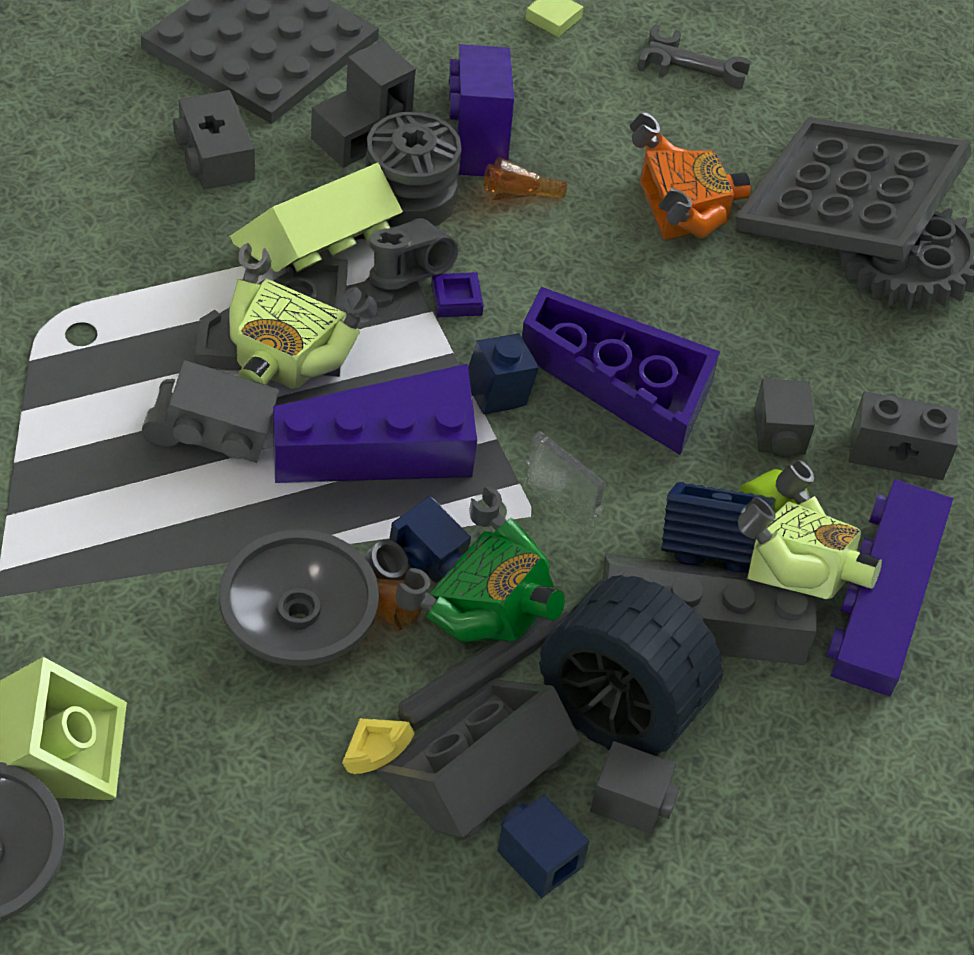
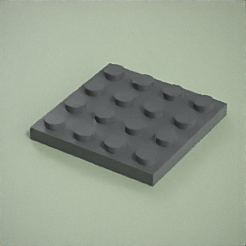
[141,0,379,124]
[736,117,971,261]

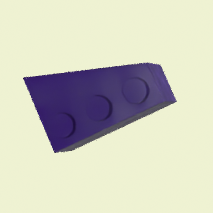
[449,44,514,178]

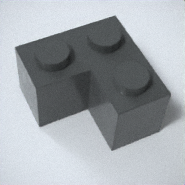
[311,40,416,168]

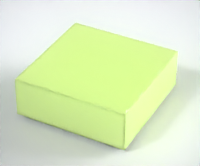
[525,0,583,37]

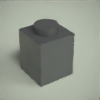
[754,378,815,456]
[590,741,680,834]

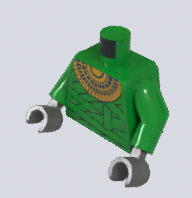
[396,486,565,643]

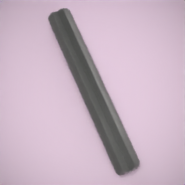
[397,609,568,730]

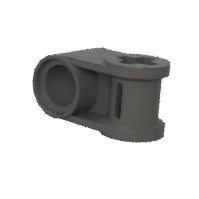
[370,218,459,289]

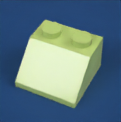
[0,657,127,800]

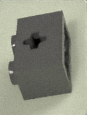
[173,90,255,190]
[848,391,959,480]

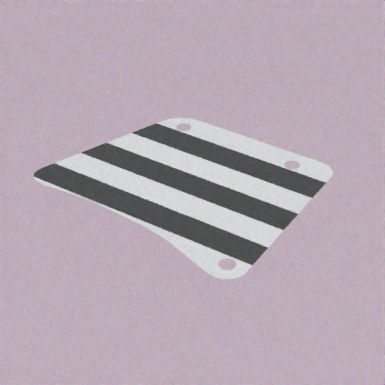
[0,239,531,597]

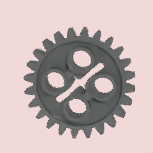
[838,209,974,310]

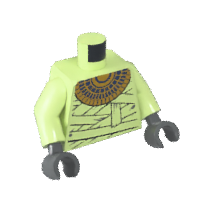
[229,243,377,389]
[738,460,882,599]

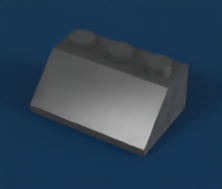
[375,679,581,838]

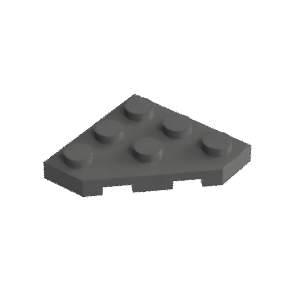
[195,258,348,377]

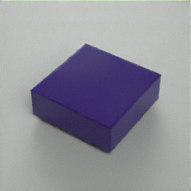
[431,272,484,318]

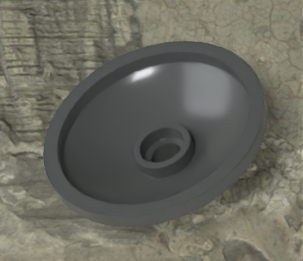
[219,529,379,666]
[0,762,66,922]

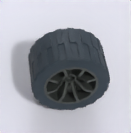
[539,575,723,756]

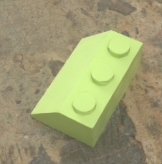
[230,163,403,272]

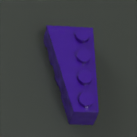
[522,287,720,455]
[273,364,477,483]
[826,479,953,697]

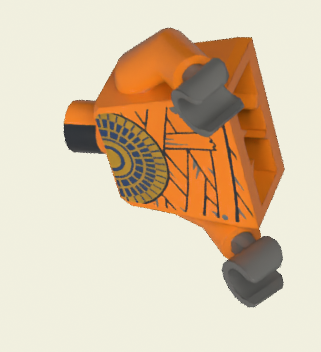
[630,112,751,240]

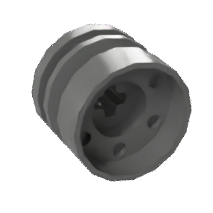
[366,112,461,227]

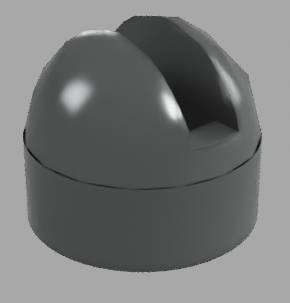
[365,540,408,585]

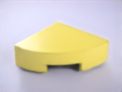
[342,718,415,774]

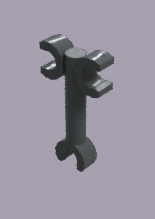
[638,24,751,88]

